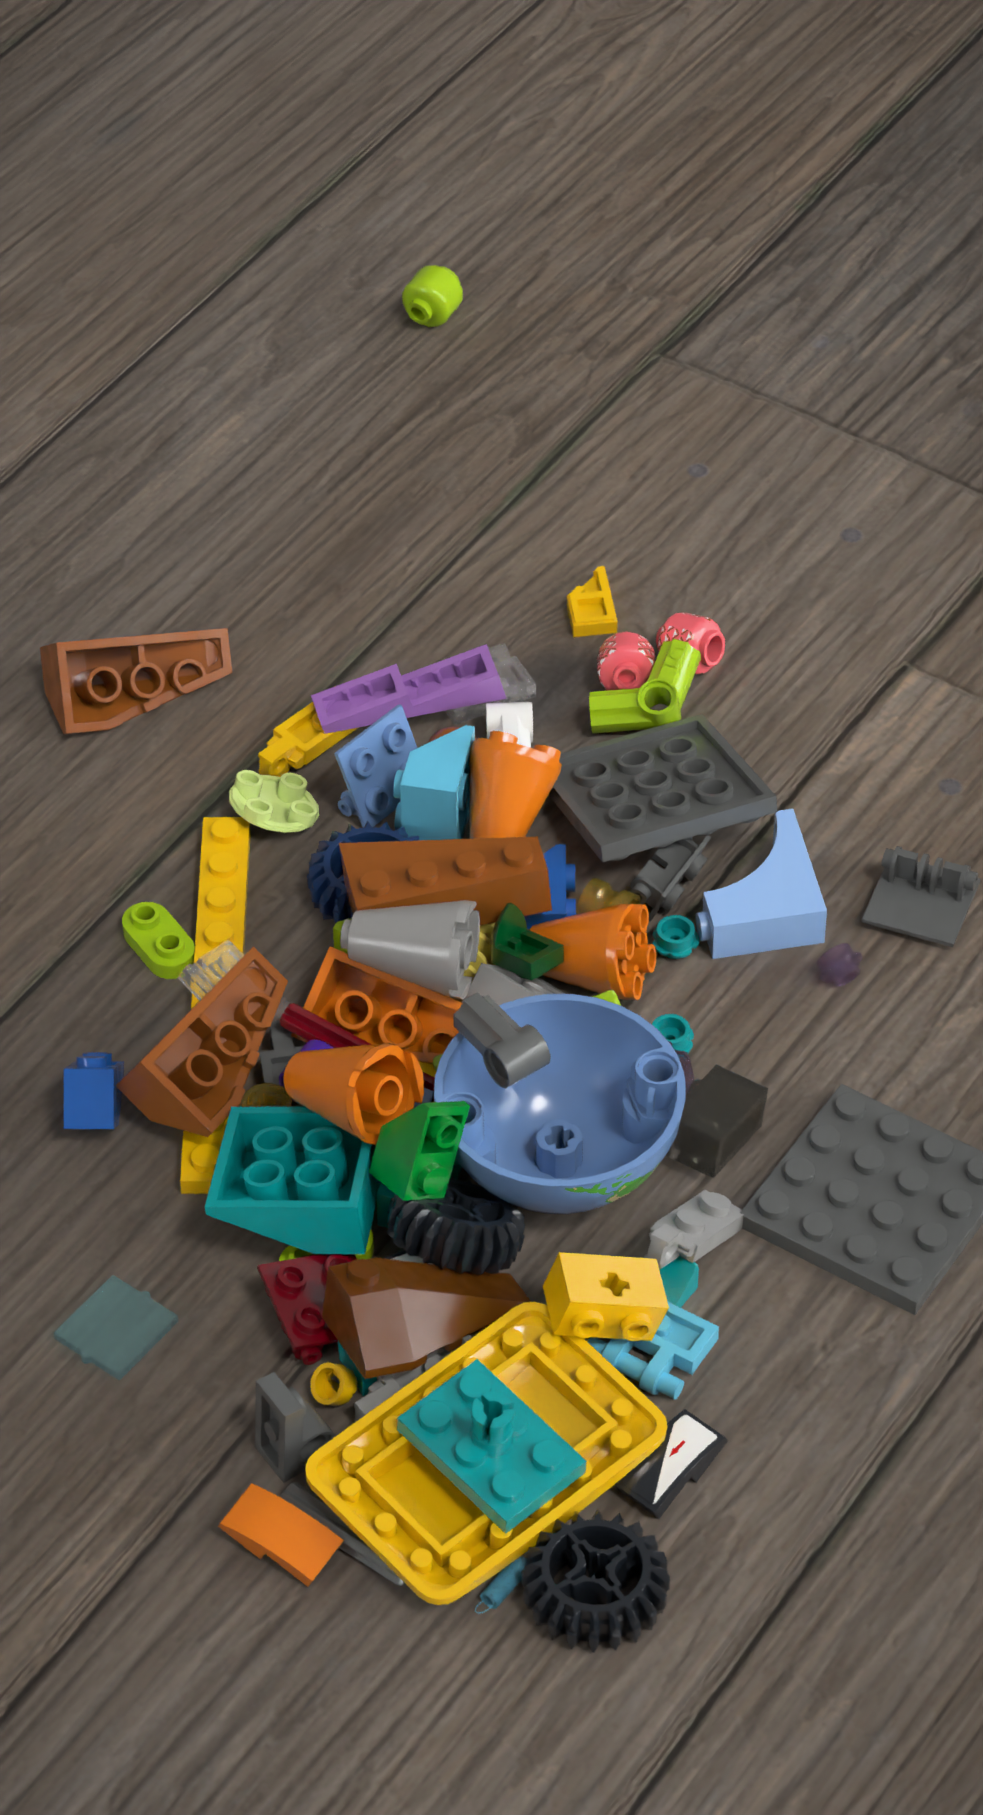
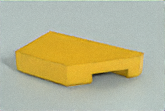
[567,566,618,637]

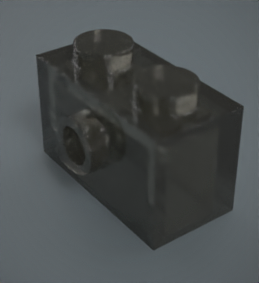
[665,1064,768,1178]

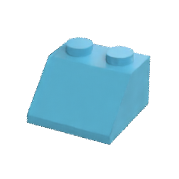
[393,725,475,840]

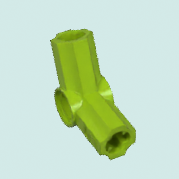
[589,639,701,733]

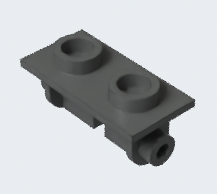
[630,835,711,922]

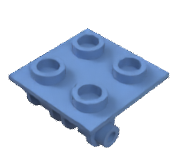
[334,704,417,828]

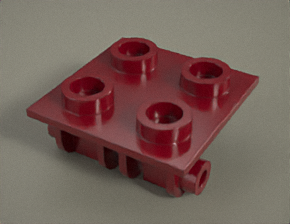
[257,1254,357,1365]

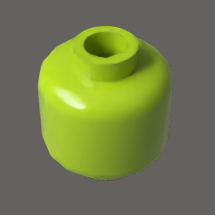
[402,265,463,327]

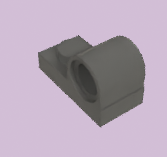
[255,1372,336,1483]

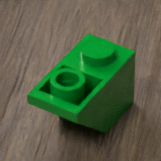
[369,1101,470,1201]

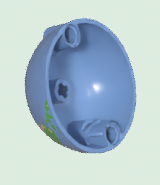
[434,994,686,1214]

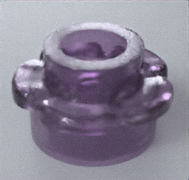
[816,943,863,987]

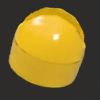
[310,1362,357,1406]

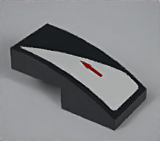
[614,1409,728,1519]

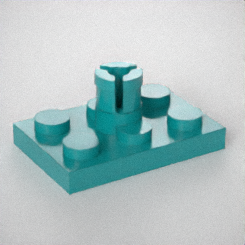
[397,1359,586,1534]

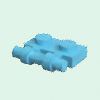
[587,1301,719,1399]

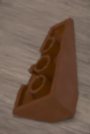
[322,1258,531,1379]

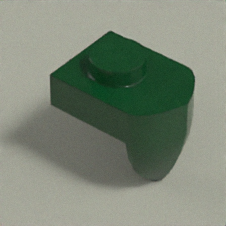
[491,903,564,981]

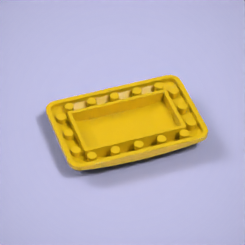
[305,1302,667,1605]

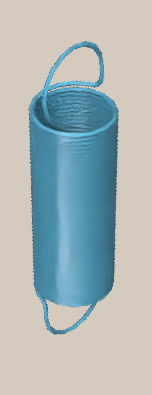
[475,1551,528,1613]

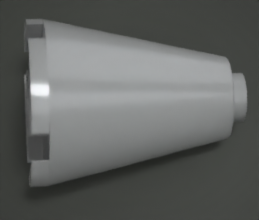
[340,900,480,999]

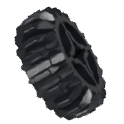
[387,1176,525,1276]
[522,1509,670,1653]

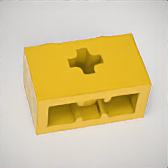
[543,1252,669,1341]

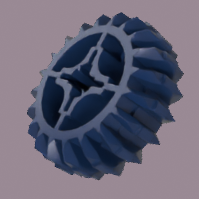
[307,821,420,923]

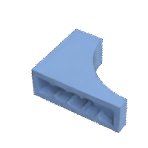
[696,809,827,959]

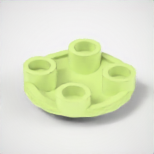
[229,770,319,833]

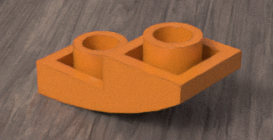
[218,1483,344,1587]

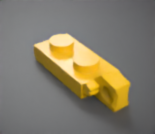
[258,686,359,777]

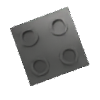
[861,846,981,947]

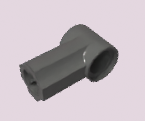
[453,992,551,1089]

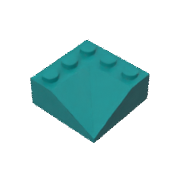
[205,1107,381,1255]

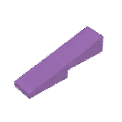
[311,644,507,734]

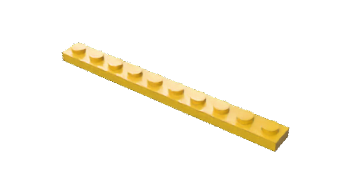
[180,817,251,1194]

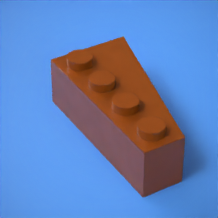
[339,836,552,925]

